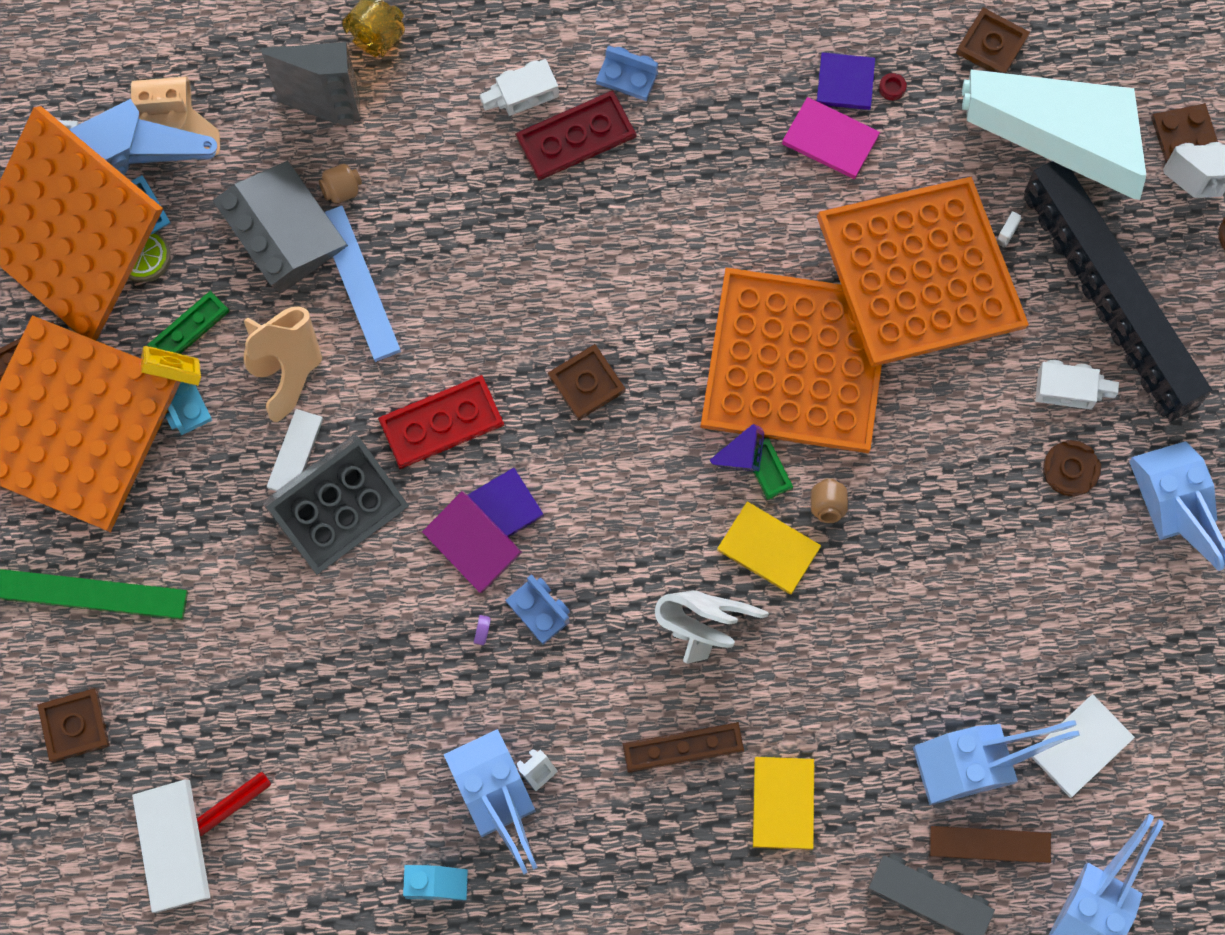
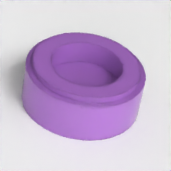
[474,615,491,645]

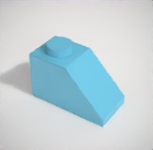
[403,865,468,900]

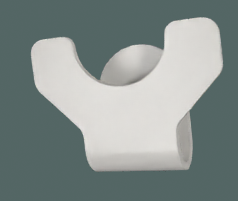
[655,591,769,664]

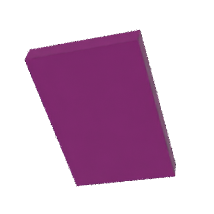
[422,491,523,593]

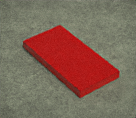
[378,375,504,469]

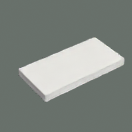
[132,780,210,913]

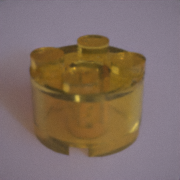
[342,0,405,57]

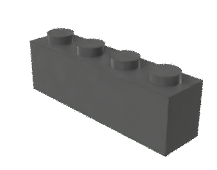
[866,854,995,935]

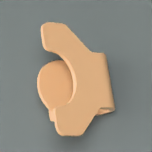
[131,77,220,156]
[244,307,322,422]

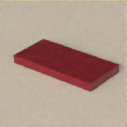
[515,90,637,181]

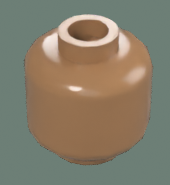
[319,164,362,204]
[811,479,848,523]

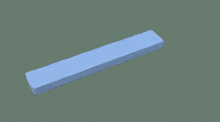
[325,206,401,362]

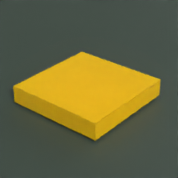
[141,346,201,386]

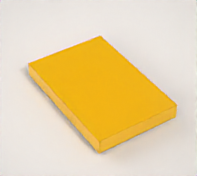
[717,501,821,595]
[753,757,814,850]

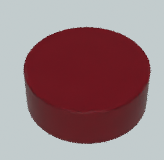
[879,73,907,101]

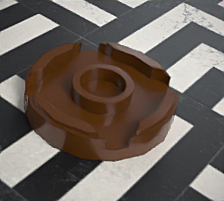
[1043,440,1101,497]

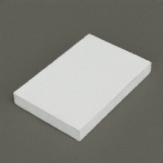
[1031,694,1135,798]

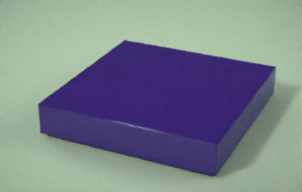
[817,52,875,110]
[468,468,544,537]

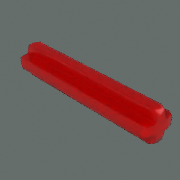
[197,772,271,836]

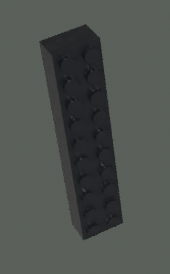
[1024,161,1212,422]

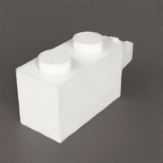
[480,59,559,116]
[1035,360,1119,410]

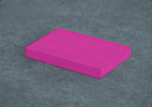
[782,97,880,179]

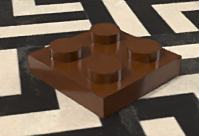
[956,7,1030,74]
[1151,103,1218,163]
[548,344,626,421]
[37,688,110,763]

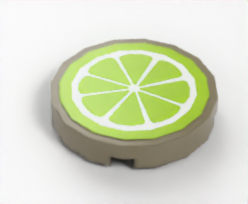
[128,232,171,283]

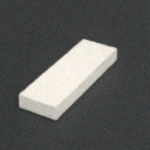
[267,409,323,491]

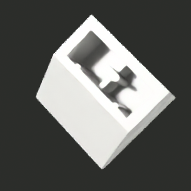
[1163,142,1225,198]

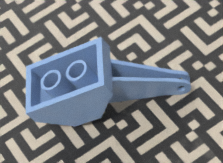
[69,99,217,175]
[1129,441,1225,571]
[913,720,1080,805]
[444,729,538,874]
[1049,814,1164,935]

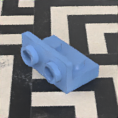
[596,46,658,101]
[505,574,570,645]

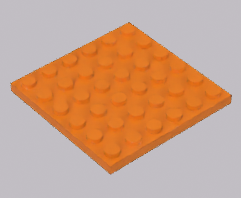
[0,106,163,341]
[817,176,1029,367]
[700,267,882,454]
[0,315,181,533]

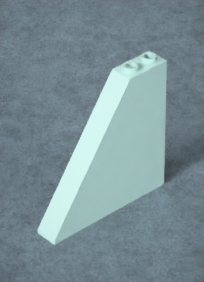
[962,70,1146,200]

